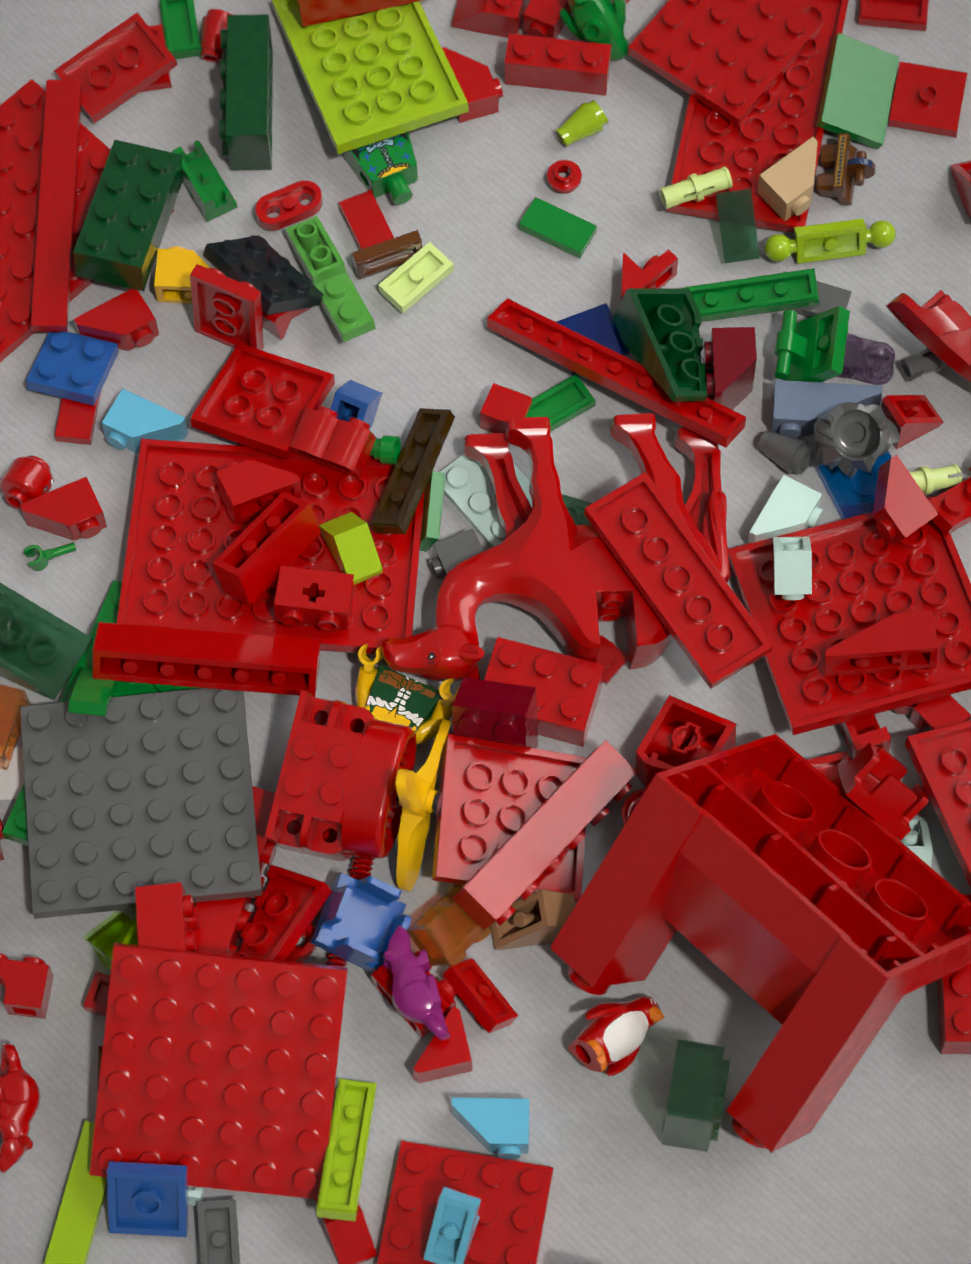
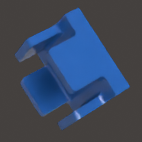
[310,873,412,973]

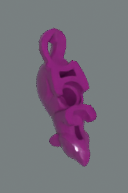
[383,926,451,1040]

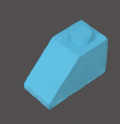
[102,388,188,453]
[452,1097,529,1159]

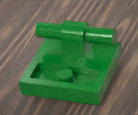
[774,306,850,382]

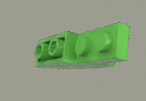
[286,216,376,342]

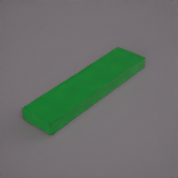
[682,268,820,322]

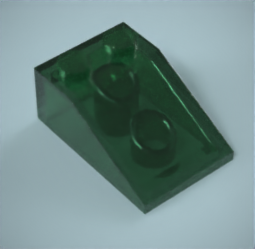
[0,583,93,700]

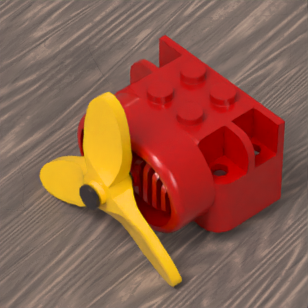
[265,690,452,892]

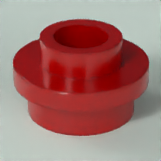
[547,160,582,194]

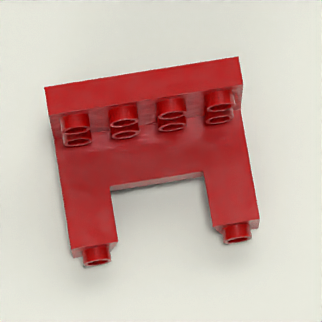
[550,734,971,1153]

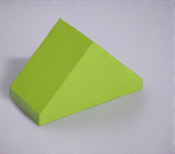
[318,512,383,585]

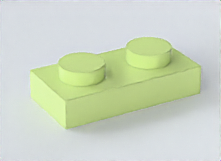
[378,242,454,313]

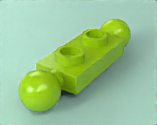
[764,218,896,264]

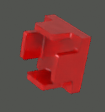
[837,743,929,841]

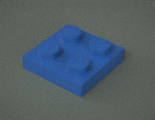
[26,332,119,406]
[107,1162,189,1237]

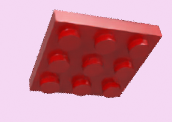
[190,343,335,460]

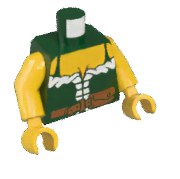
[355,644,459,744]

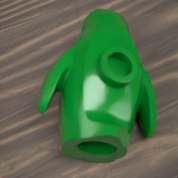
[560,0,629,61]

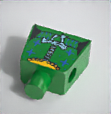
[344,132,418,205]

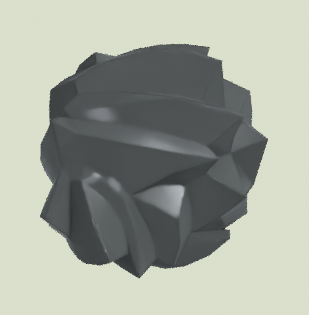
[813,402,900,479]

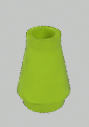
[555,100,609,147]

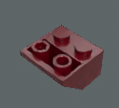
[702,327,757,410]

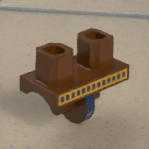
[817,133,876,206]

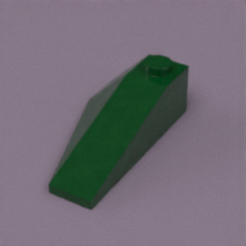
[612,288,707,402]

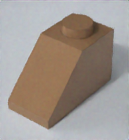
[491,889,576,950]

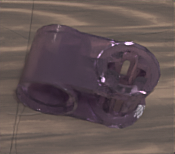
[837,333,895,386]

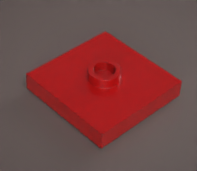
[888,61,968,137]

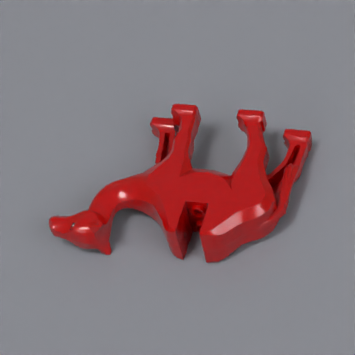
[381,413,731,682]

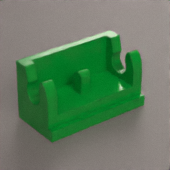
[172,141,238,222]

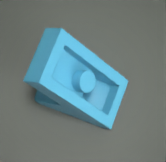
[424,1187,481,1264]

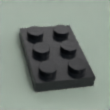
[203,235,323,315]

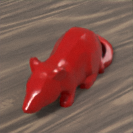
[0,1044,41,1173]

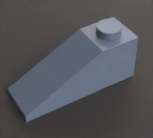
[771,380,883,438]

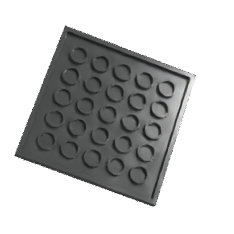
[20,688,262,919]

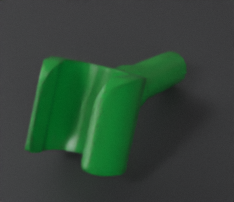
[23,542,76,571]

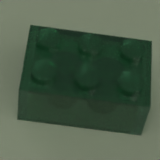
[662,1039,730,1152]

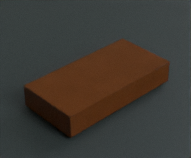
[352,230,422,279]

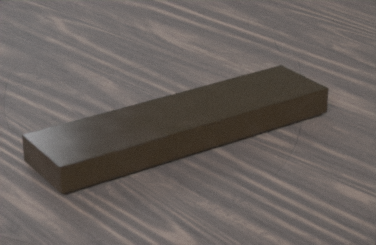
[370,408,455,535]

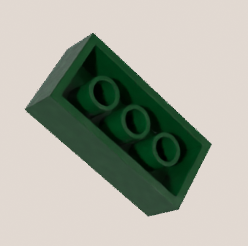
[219,14,273,171]
[73,139,183,291]

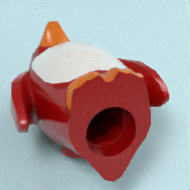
[568,996,664,1076]

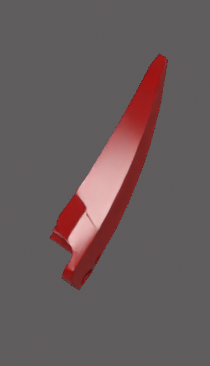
[885,290,971,382]

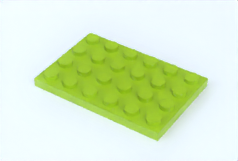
[272,0,469,154]

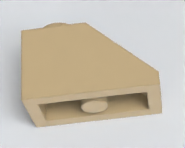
[758,137,818,221]

